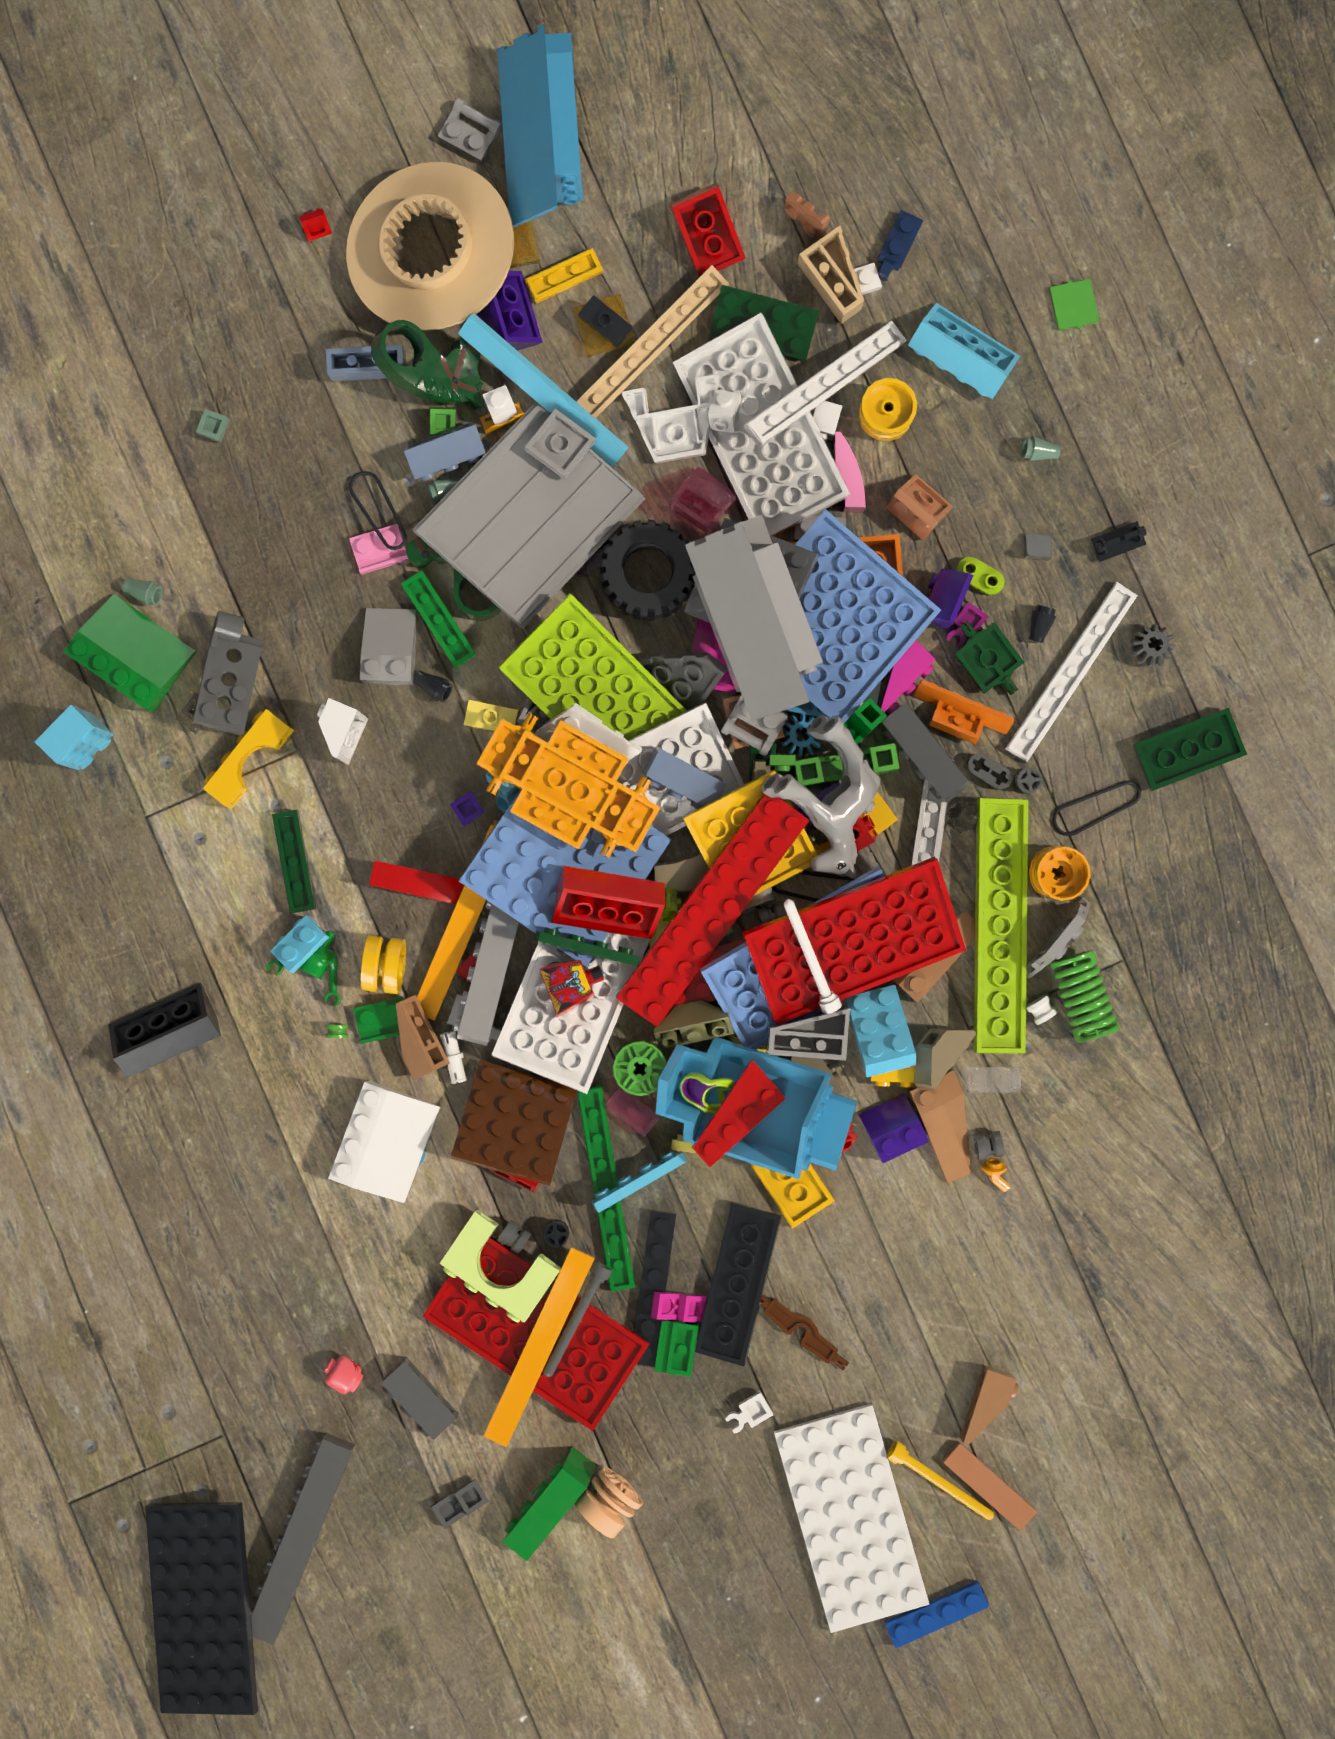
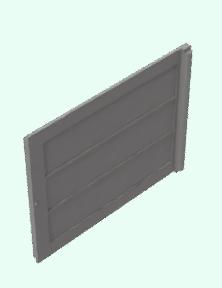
[413,402,646,629]

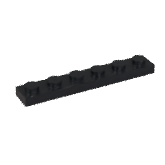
[634,1210,676,1367]

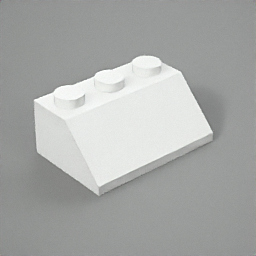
[317,698,368,765]

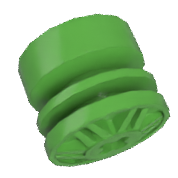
[613,1040,667,1096]

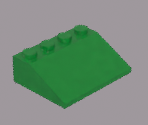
[63,594,197,713]

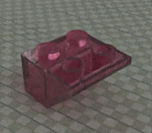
[670,466,738,535]

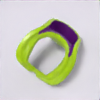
[680,1072,734,1114]

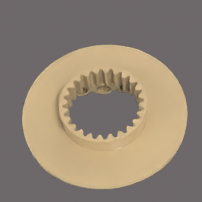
[346,162,514,331]

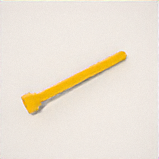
[887,1441,994,1520]

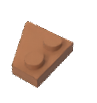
[784,191,830,240]

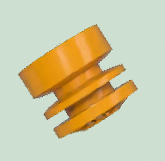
[1028,846,1091,901]

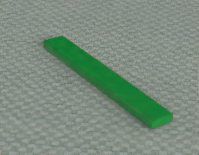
[577,1086,635,1292]

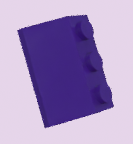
[476,271,542,351]

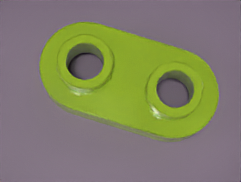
[956,557,1004,596]

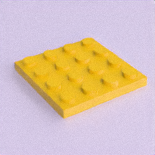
[682,770,817,896]

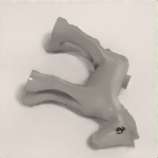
[760,714,880,879]

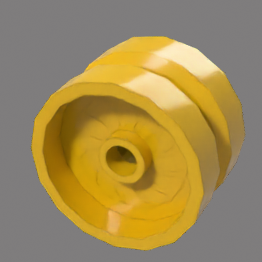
[858,378,917,442]
[361,935,406,994]

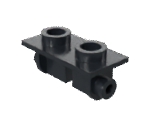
[1090,521,1147,562]

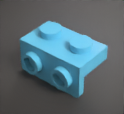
[271,915,329,973]

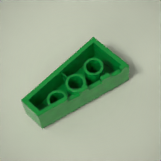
[503,1446,597,1561]

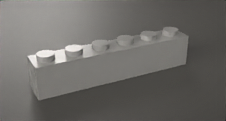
[454,901,519,1046]

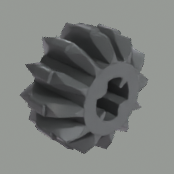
[1130,624,1175,667]

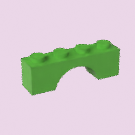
[793,743,899,787]

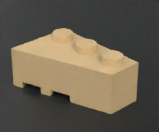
[797,226,864,324]

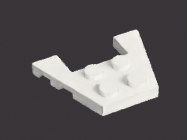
[622,374,719,464]
[535,703,642,762]

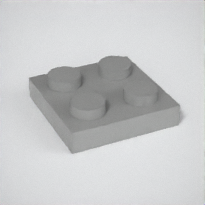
[525,409,596,480]

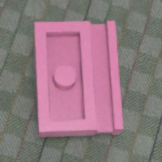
[349,524,409,575]

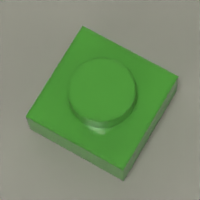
[429,407,456,434]

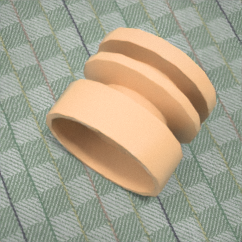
[574,1467,643,1538]

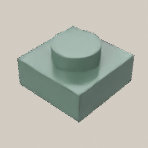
[196,409,230,443]

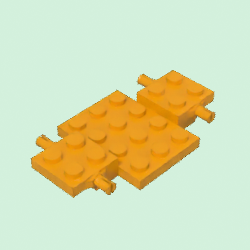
[476,713,661,858]

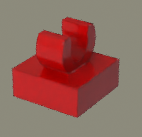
[299,208,332,241]

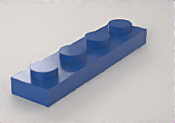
[884,1580,989,1649]

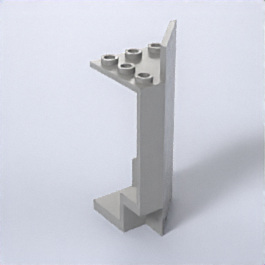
[685,514,823,721]

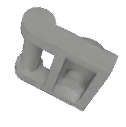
[437,98,502,164]
[721,695,788,757]

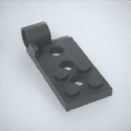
[192,611,263,736]

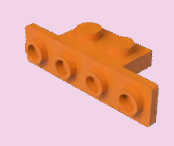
[914,680,1014,745]

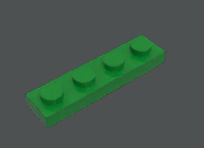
[401,570,477,669]

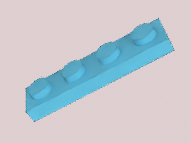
[591,1150,687,1213]

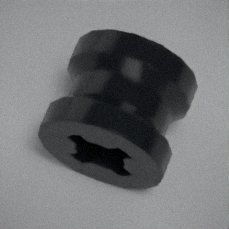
[543,1219,569,1248]

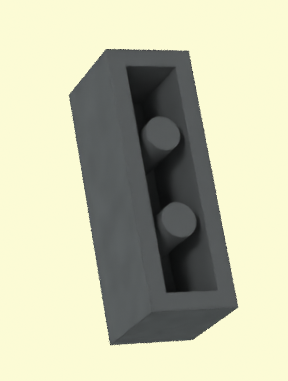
[381,1357,459,1440]

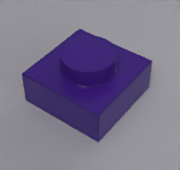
[450,791,485,826]

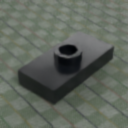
[578,295,633,348]

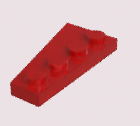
[692,1059,786,1167]

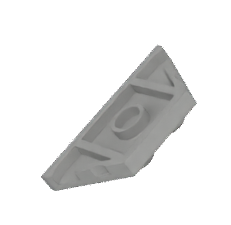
[1026,897,1091,979]

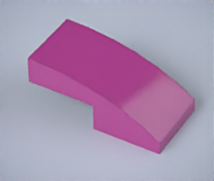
[651,1292,707,1322]

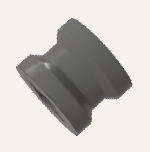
[1014,768,1042,794]

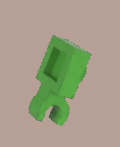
[769,755,796,775]

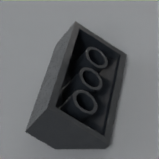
[108,983,221,1078]

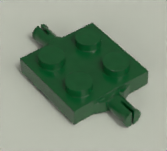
[953,621,1025,695]

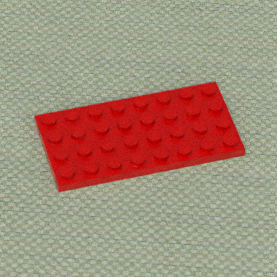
[742,856,966,1026]
[422,1236,650,1431]

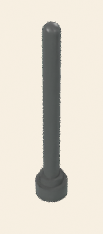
[543,1261,613,1377]

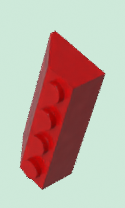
[552,866,665,939]

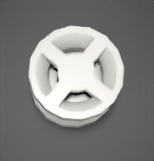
[1026,994,1058,1025]

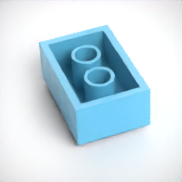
[35,705,114,770]
[846,985,916,1078]

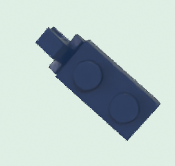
[878,210,923,281]

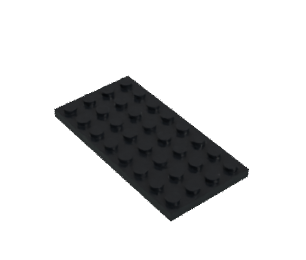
[145,1502,258,1715]

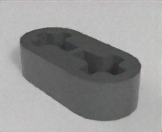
[967,753,1012,790]

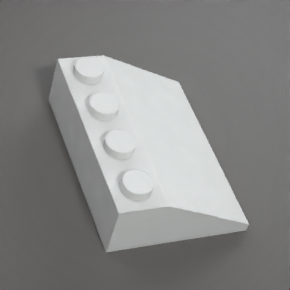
[328,1080,440,1203]

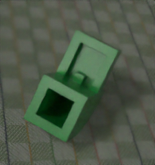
[844,698,887,744]

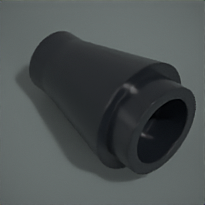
[1029,605,1057,643]
[413,670,453,702]

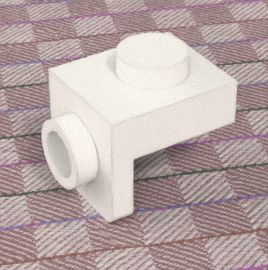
[708,389,741,433]

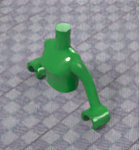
[266,930,342,1007]

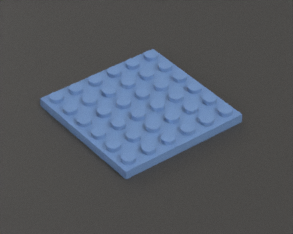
[795,509,941,723]
[458,789,671,967]

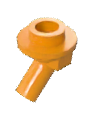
[981,1158,1010,1192]

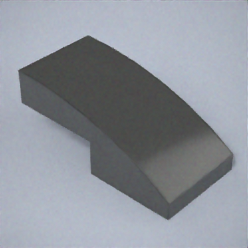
[430,1479,489,1529]

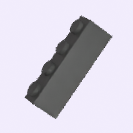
[882,702,972,803]

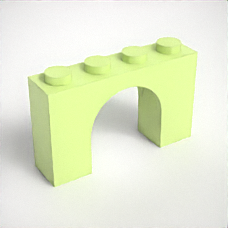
[440,1210,561,1323]

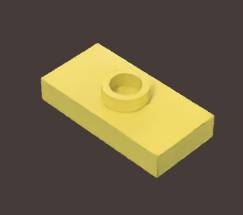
[464,700,519,732]

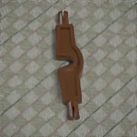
[760,1295,849,1371]

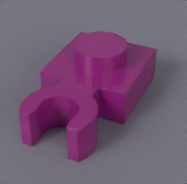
[945,601,989,648]

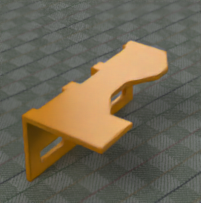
[480,402,524,434]

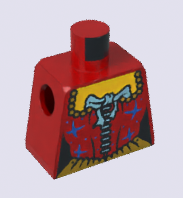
[540,960,604,1017]

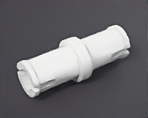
[440,1031,467,1084]

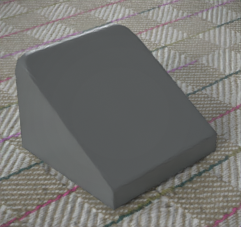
[1024,534,1052,561]

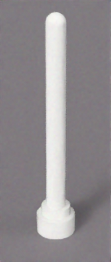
[784,899,842,1014]

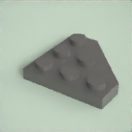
[639,653,728,711]

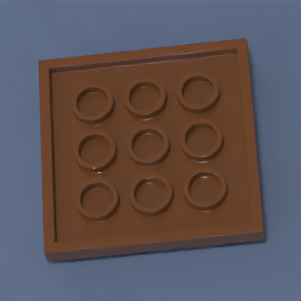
[451,1060,577,1186]

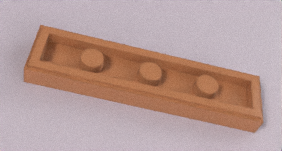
[942,1442,1037,1531]

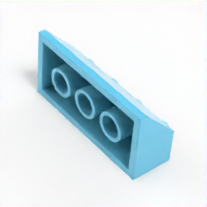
[908,303,1020,399]

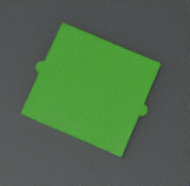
[1049,279,1099,331]

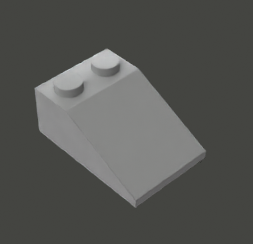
[360,608,417,685]

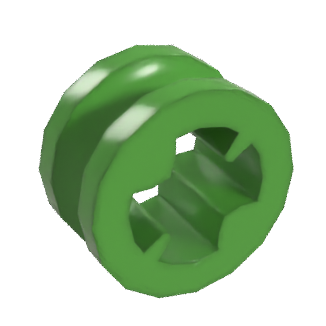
[325,1024,348,1038]

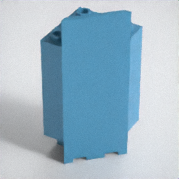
[497,23,584,227]
[655,1037,858,1179]

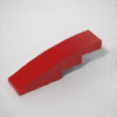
[369,860,465,904]

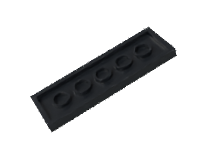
[695,1202,782,1367]

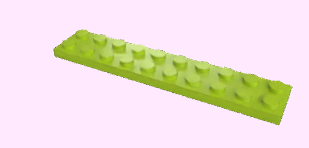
[974,798,1028,1053]

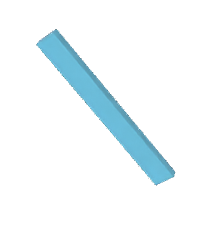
[458,313,629,467]

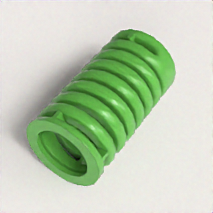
[1050,949,1120,1043]

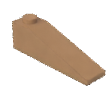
[891,912,975,1003]
[907,1069,971,1183]

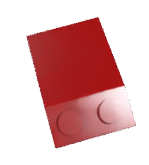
[668,184,746,277]

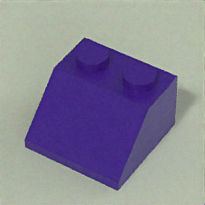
[928,568,973,630]
[858,1093,929,1163]

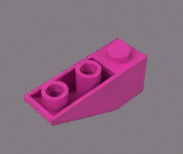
[880,640,936,715]

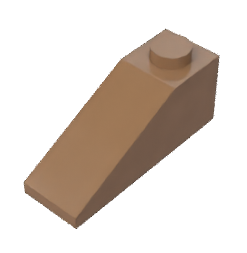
[396,995,450,1081]
[960,1365,1018,1445]

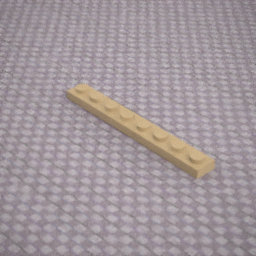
[576,265,729,418]

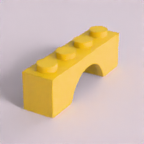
[203,709,294,809]

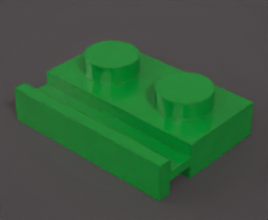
[353,996,404,1044]
[654,1320,698,1377]

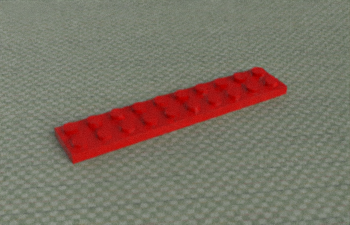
[615,794,810,1027]

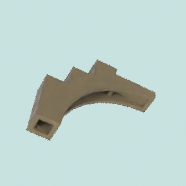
[654,759,770,891]

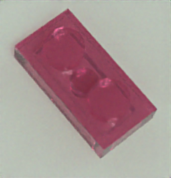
[605,1087,660,1137]

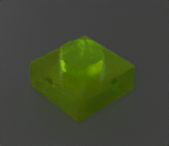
[662,888,681,922]

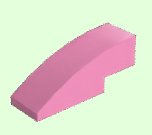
[833,432,866,512]

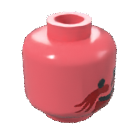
[323,1355,364,1394]

